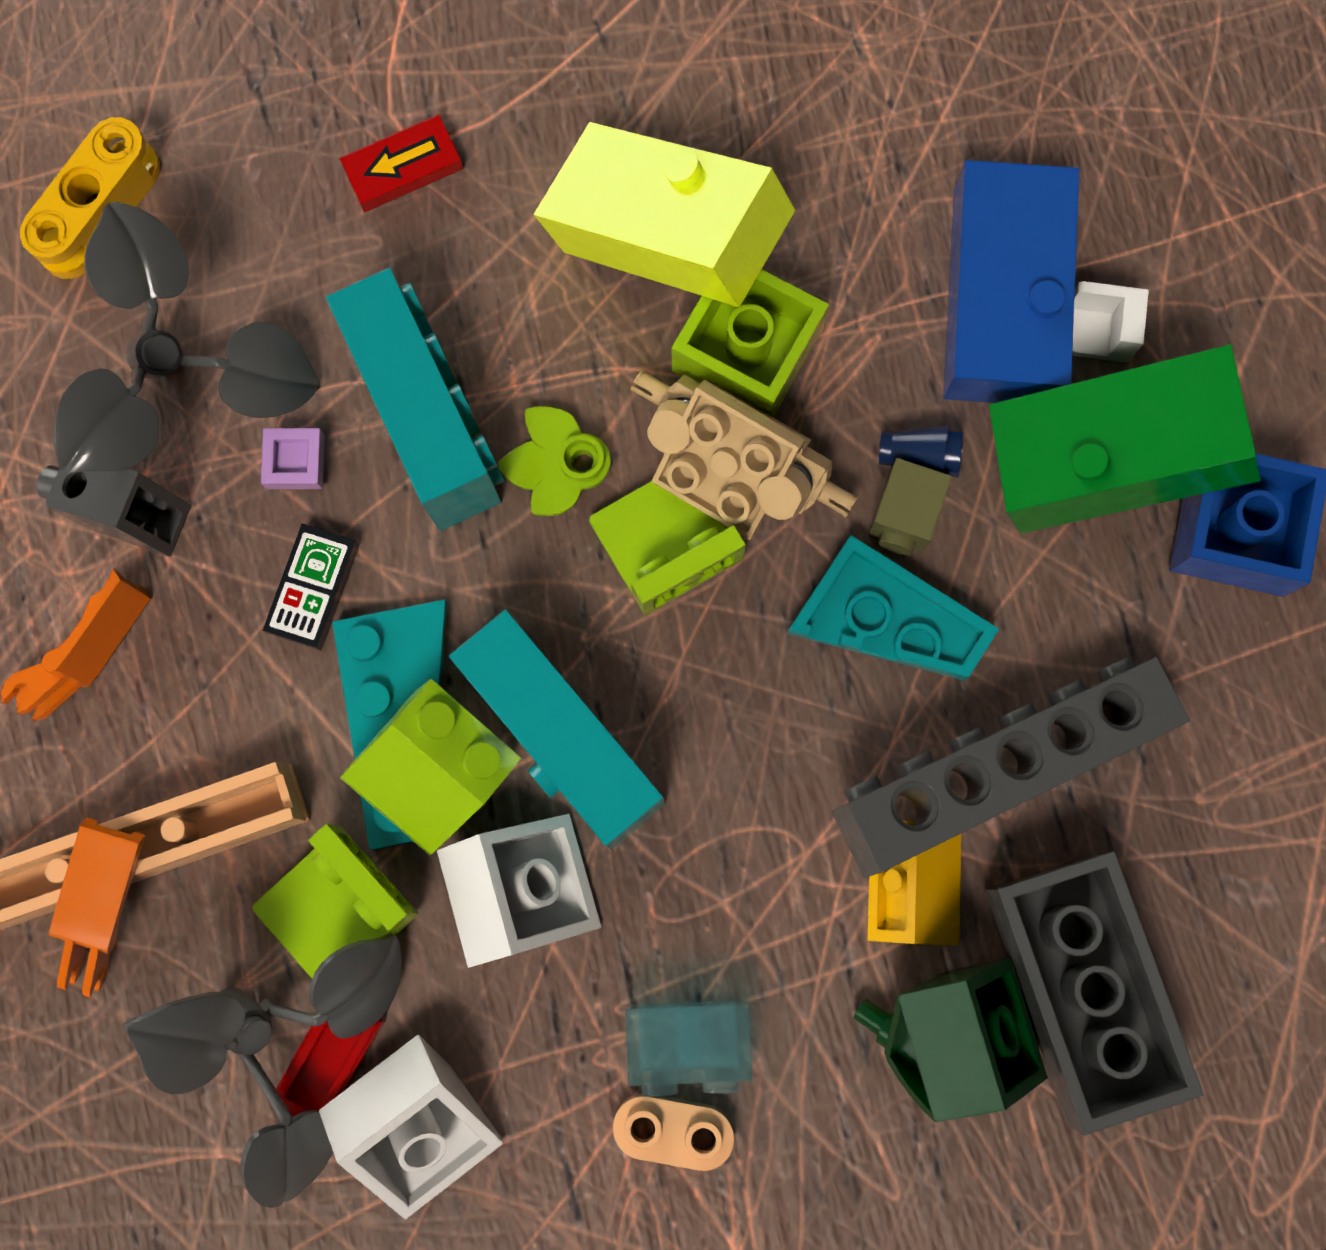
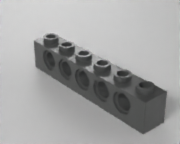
[831,656,1191,878]

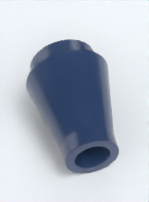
[879,425,964,478]

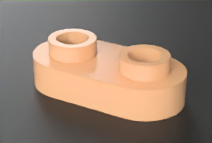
[613,1094,734,1171]

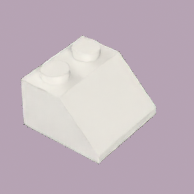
[437,814,601,968]
[319,1034,504,1220]

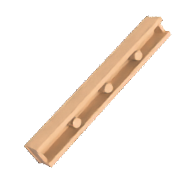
[0,762,310,930]

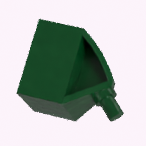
[854,957,1048,1122]

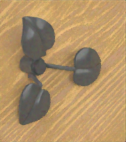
[53,202,319,473]
[124,932,402,1208]

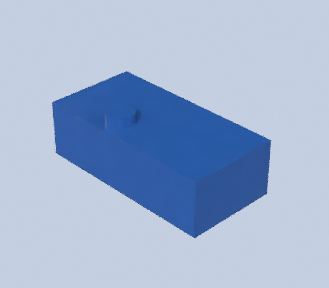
[943,160,1079,403]

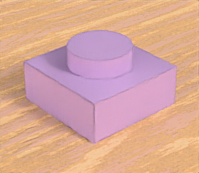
[261,428,325,489]

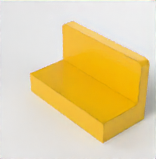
[867,821,962,945]

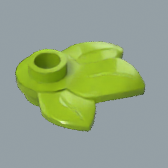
[497,406,611,516]

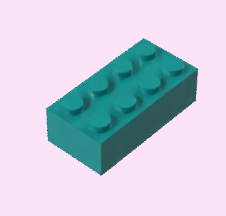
[325,267,504,531]

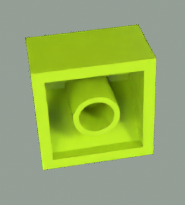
[339,679,522,855]

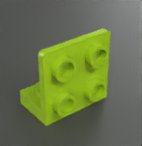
[589,481,746,616]
[252,823,419,979]

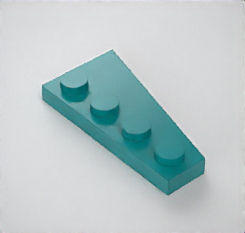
[332,599,449,851]

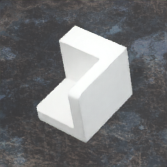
[1072,281,1149,363]

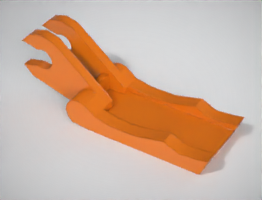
[1,569,151,721]
[49,817,145,998]

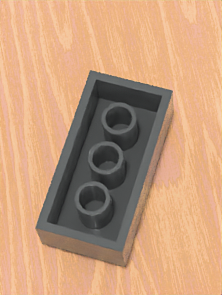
[984,851,1204,1136]

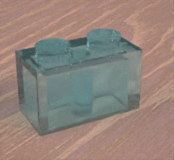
[625,1000,752,1096]

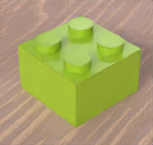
[671,269,829,417]

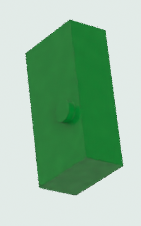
[989,344,1261,534]

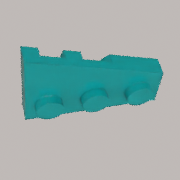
[787,535,999,681]

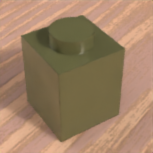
[868,458,952,555]

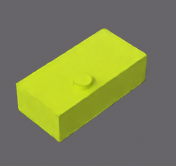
[533,122,796,307]

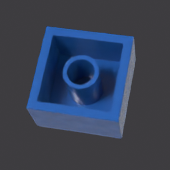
[1169,453,1326,597]

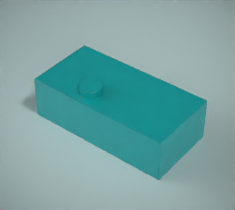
[448,609,665,850]

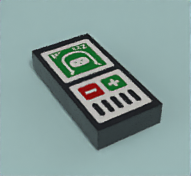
[262,523,359,651]

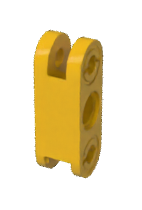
[20,117,160,279]

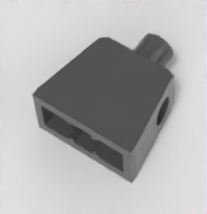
[37,465,192,557]

